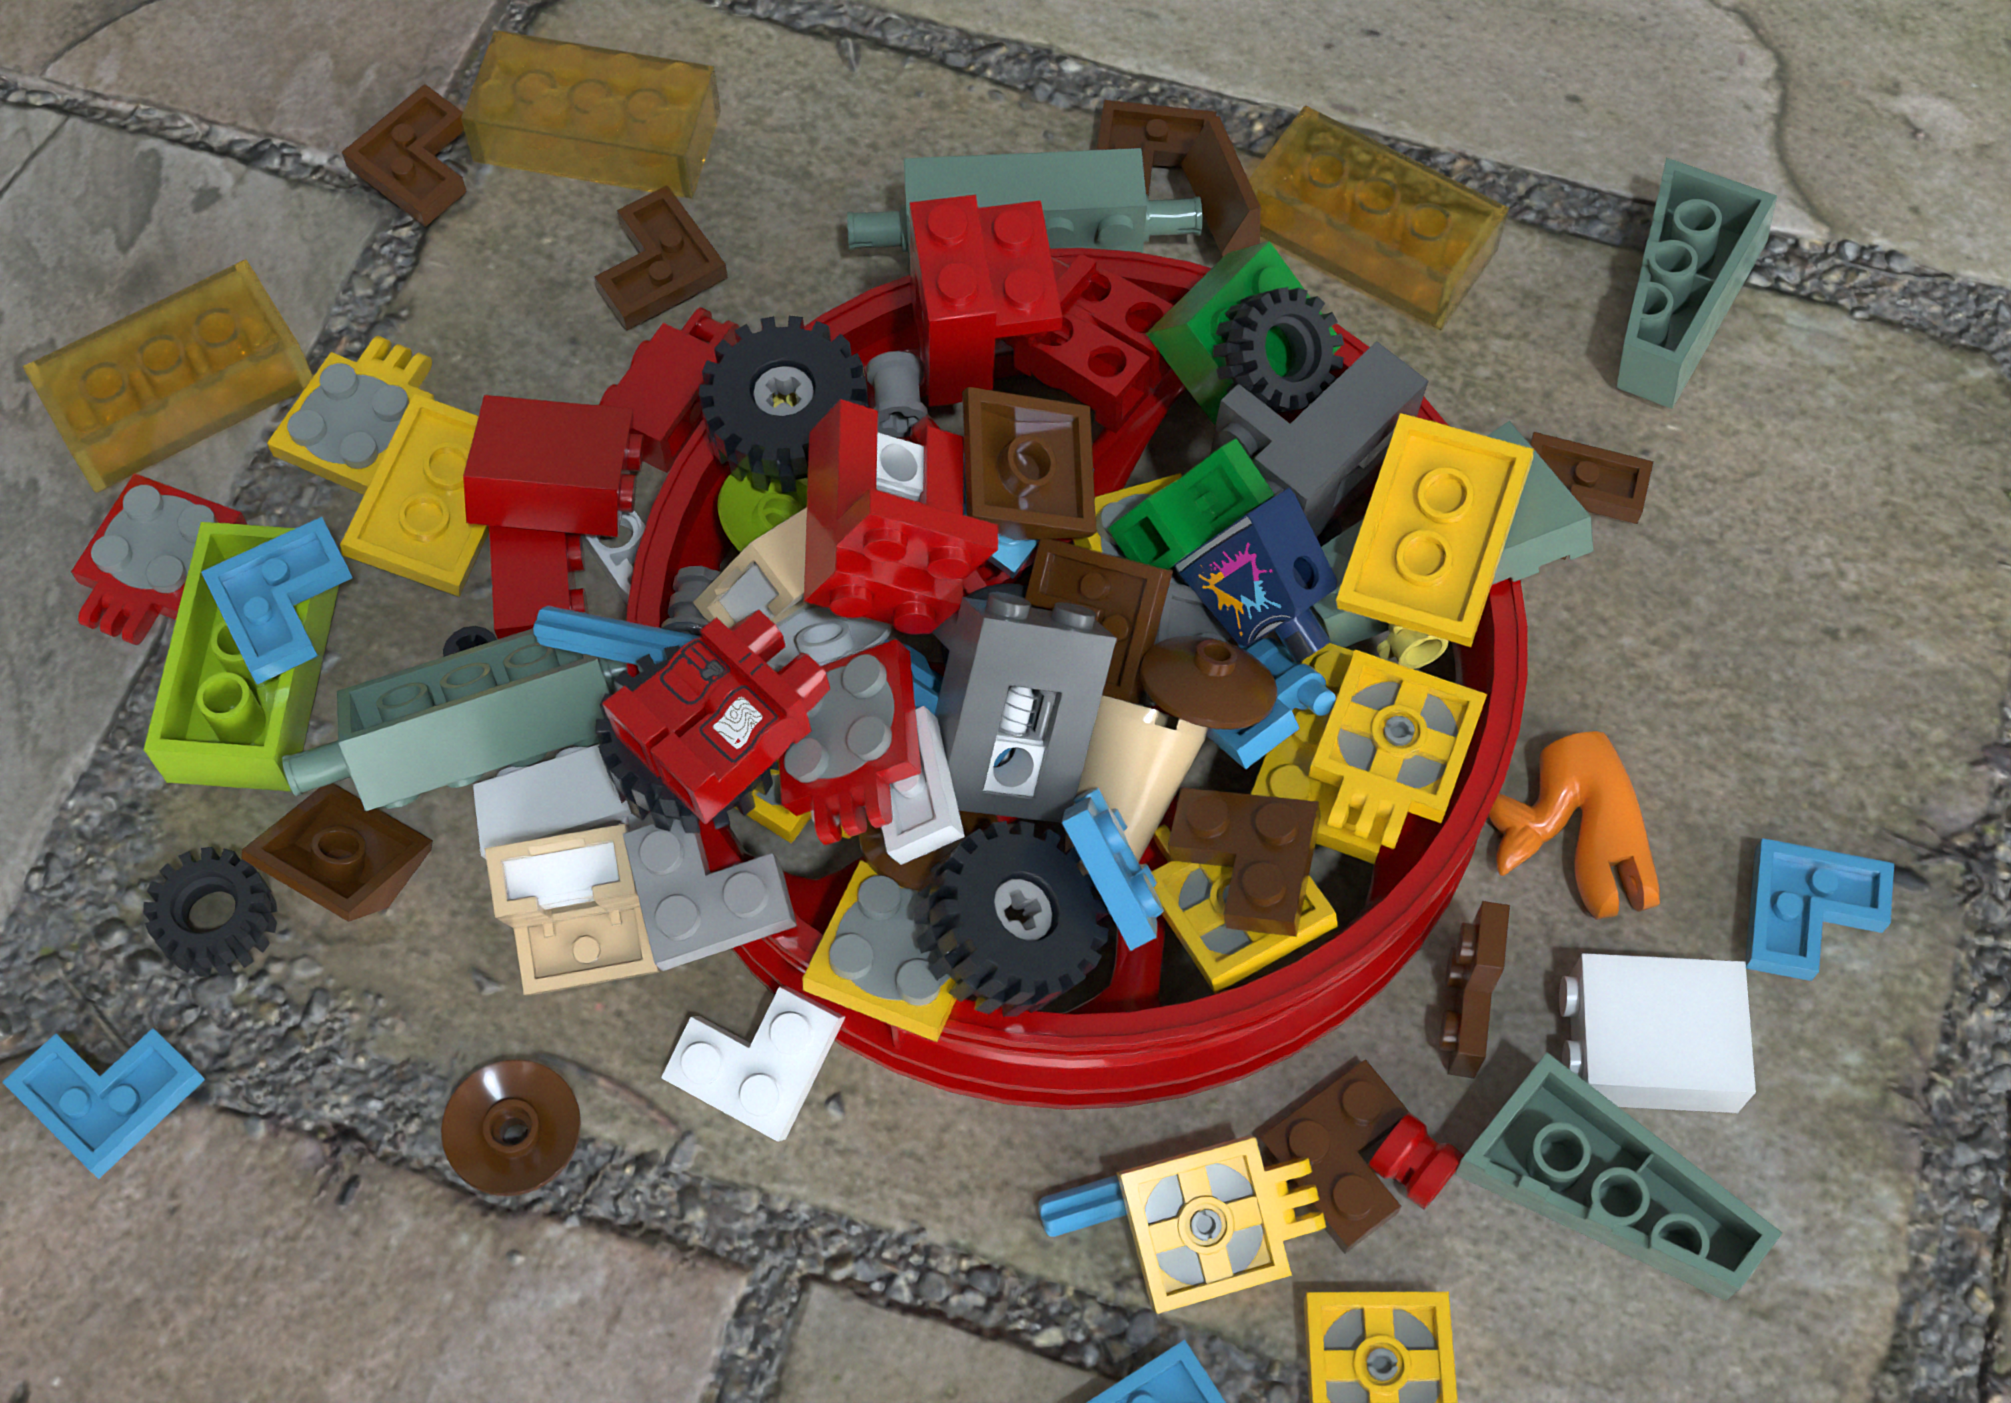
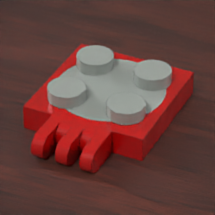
[71,473,248,645]
[779,639,921,845]

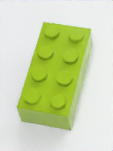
[143,522,339,792]

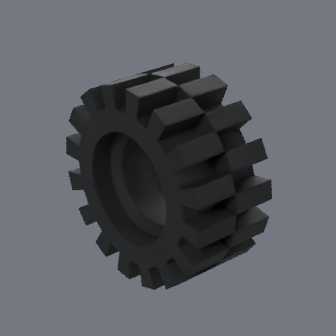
[1213,287,1344,413]
[143,847,278,978]

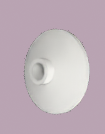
[767,606,891,672]

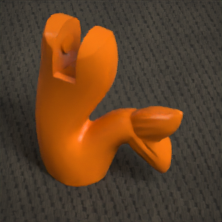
[1489,731,1660,920]

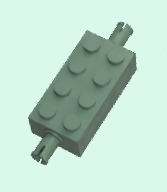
[847,148,1202,274]
[282,612,627,811]

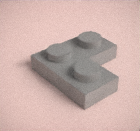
[623,819,797,971]

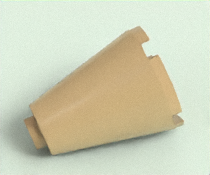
[1065,695,1208,876]

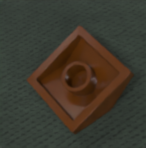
[1181,116,1261,256]
[962,387,1096,540]
[241,783,433,922]

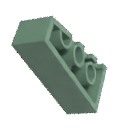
[1617,157,1777,409]
[1309,421,1594,647]
[1455,1053,1783,1301]

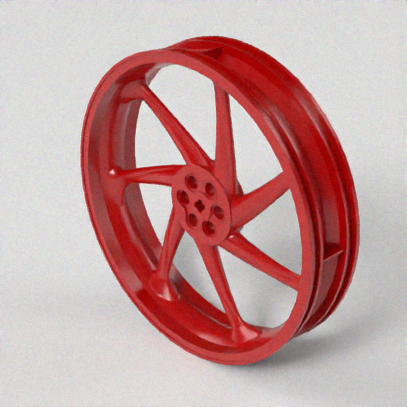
[626,248,1528,1110]

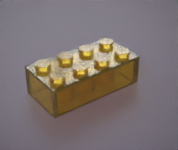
[461,30,721,199]
[1248,105,1510,331]
[22,259,313,493]

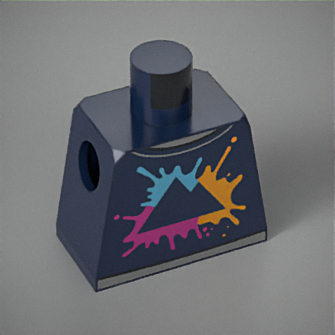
[1174,487,1337,664]

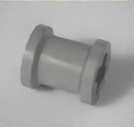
[867,351,928,438]

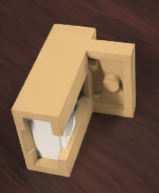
[693,508,894,629]
[484,824,660,996]

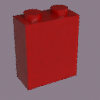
[463,395,644,537]

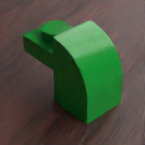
[1107,438,1275,570]

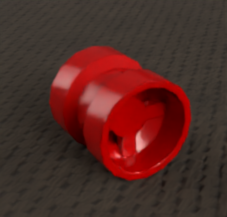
[1368,1112,1465,1210]

